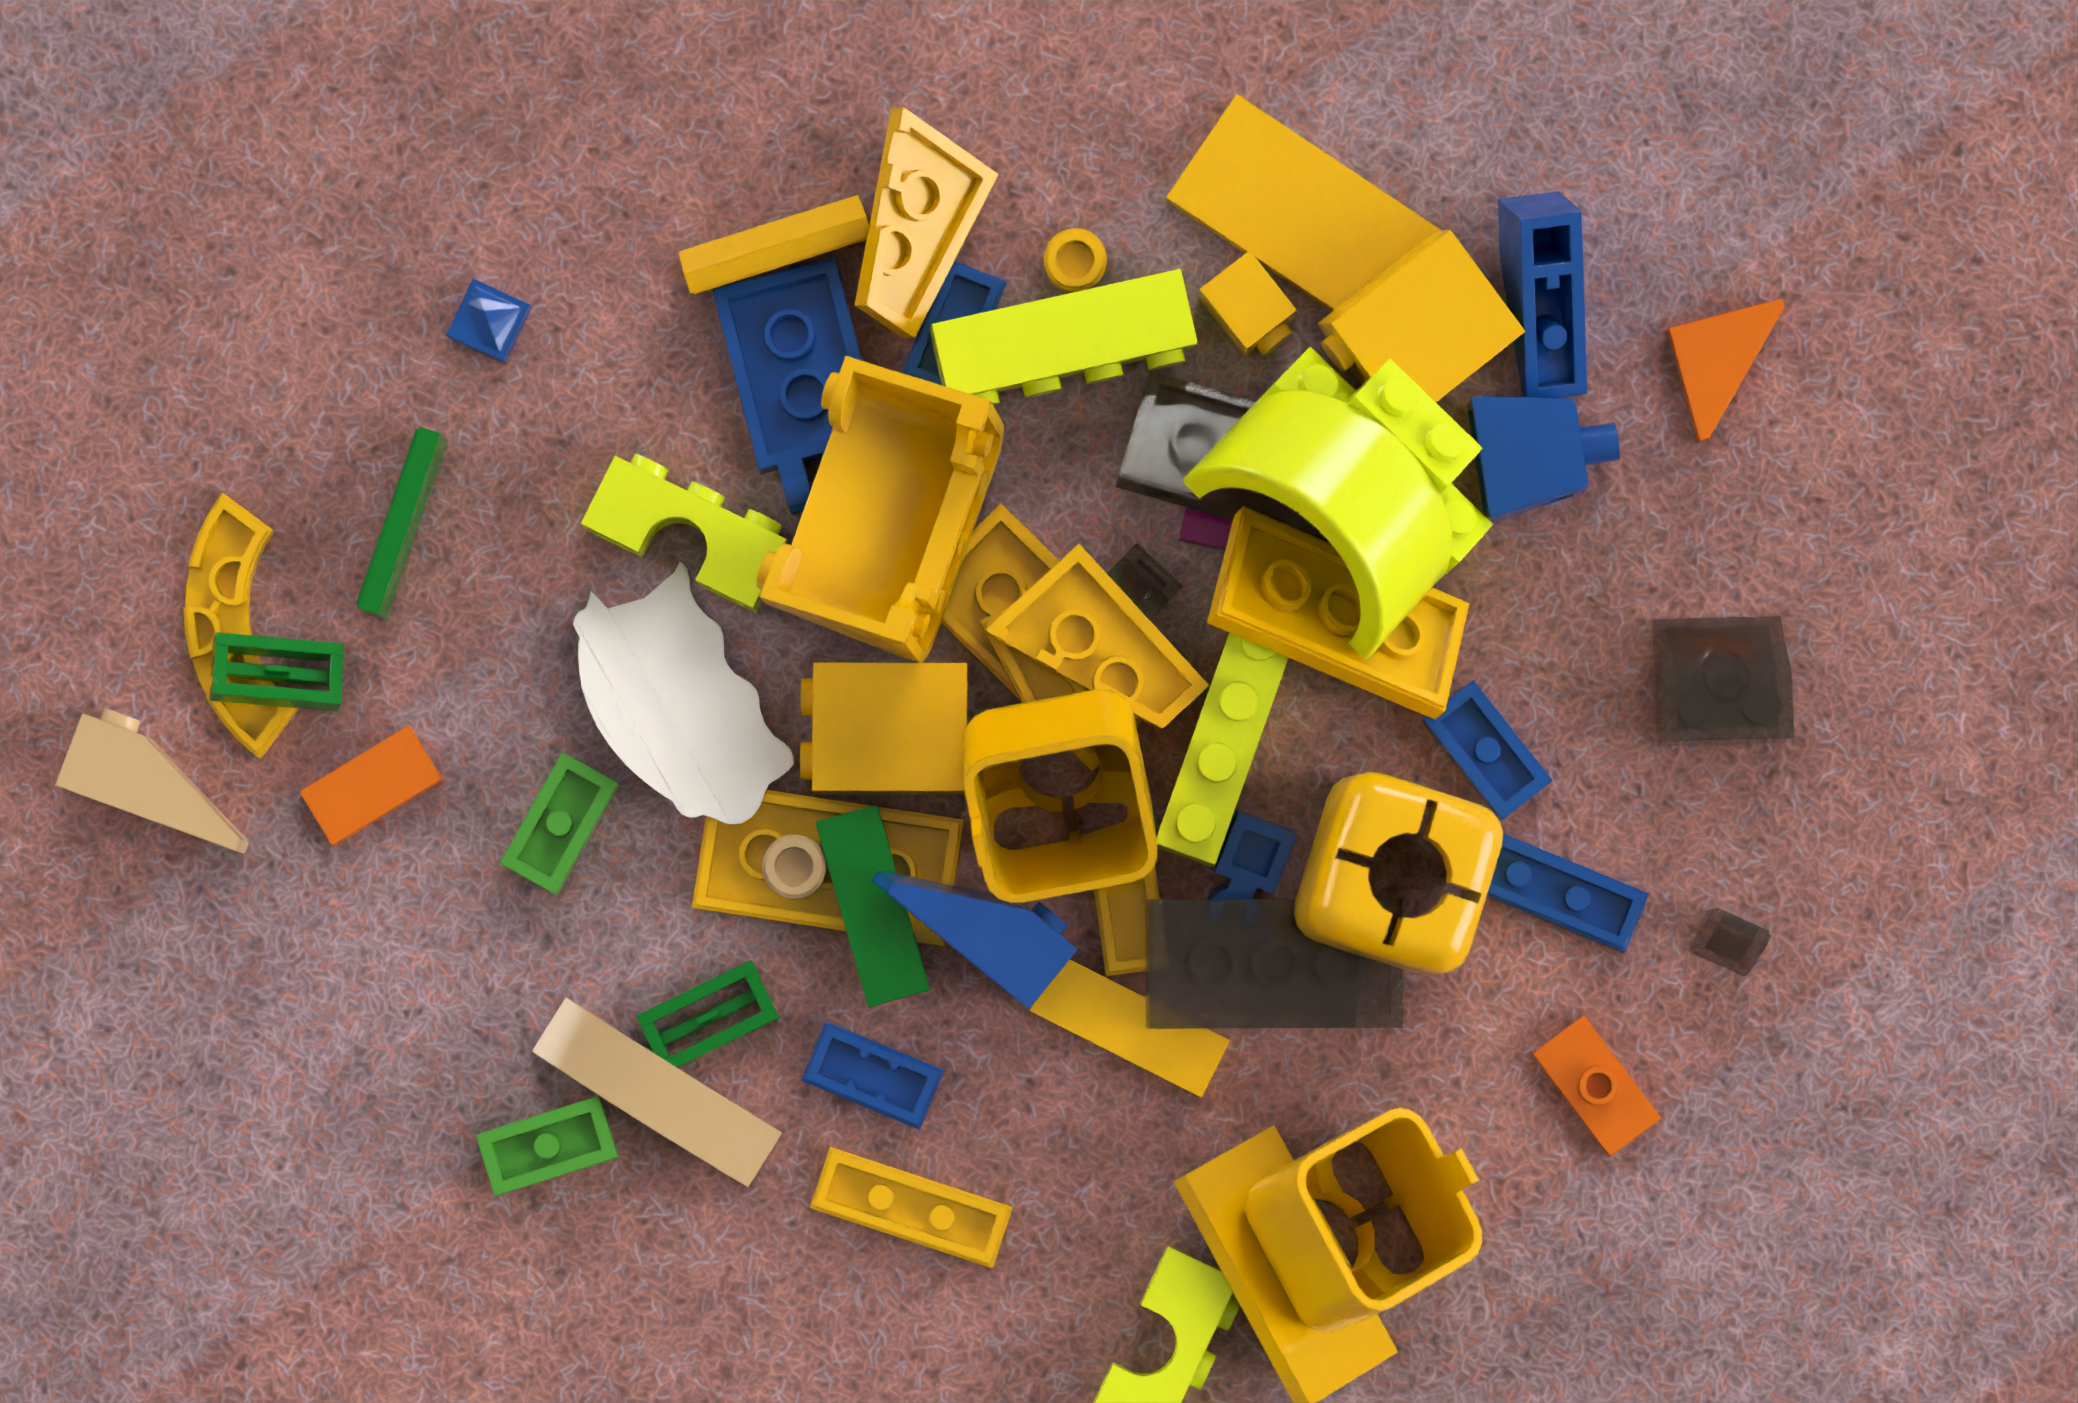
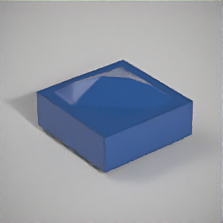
[446,278,532,364]

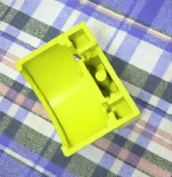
[1183,346,1493,658]

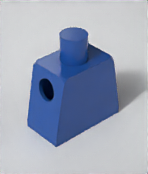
[1467,396,1620,523]

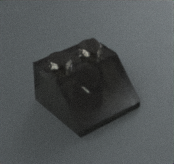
[1652,616,1794,747]

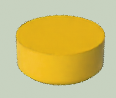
[1044,228,1107,293]

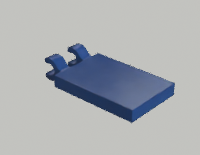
[712,258,862,514]

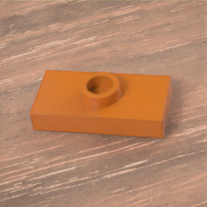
[1531,1015,1662,1157]

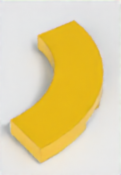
[183,492,299,759]

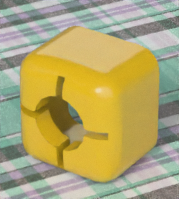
[962,689,1157,903]
[1294,772,1503,974]
[1244,1108,1482,1332]

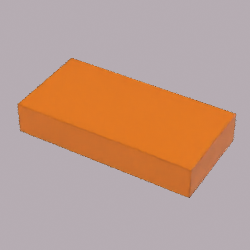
[299,725,444,847]

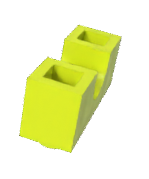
[581,453,789,613]
[1093,1245,1240,1403]

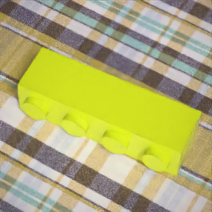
[929,269,1198,405]
[1156,632,1289,867]

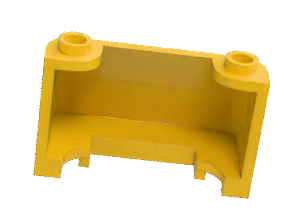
[757,356,1005,663]

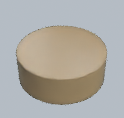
[762,834,827,900]

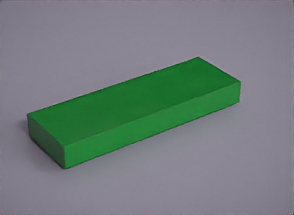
[356,427,448,620]
[815,804,930,1008]

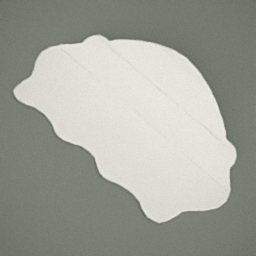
[573,562,794,824]

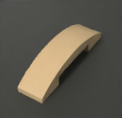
[532,997,782,1187]

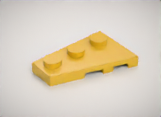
[854,107,999,338]
[983,544,1210,730]

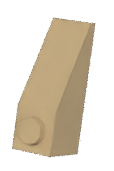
[55,708,249,854]

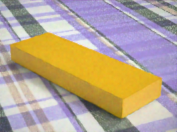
[678,195,869,294]
[1030,959,1230,1098]
[810,1147,1013,1269]

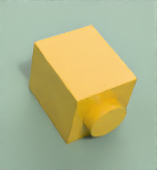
[1198,250,1297,357]

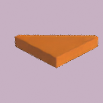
[1667,298,1785,443]

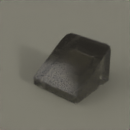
[1689,907,1772,977]

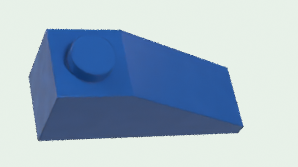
[1498,191,1587,398]
[871,870,1078,1009]

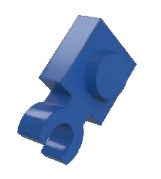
[1205,809,1297,931]

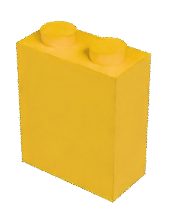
[1317,230,1526,402]
[800,662,968,795]

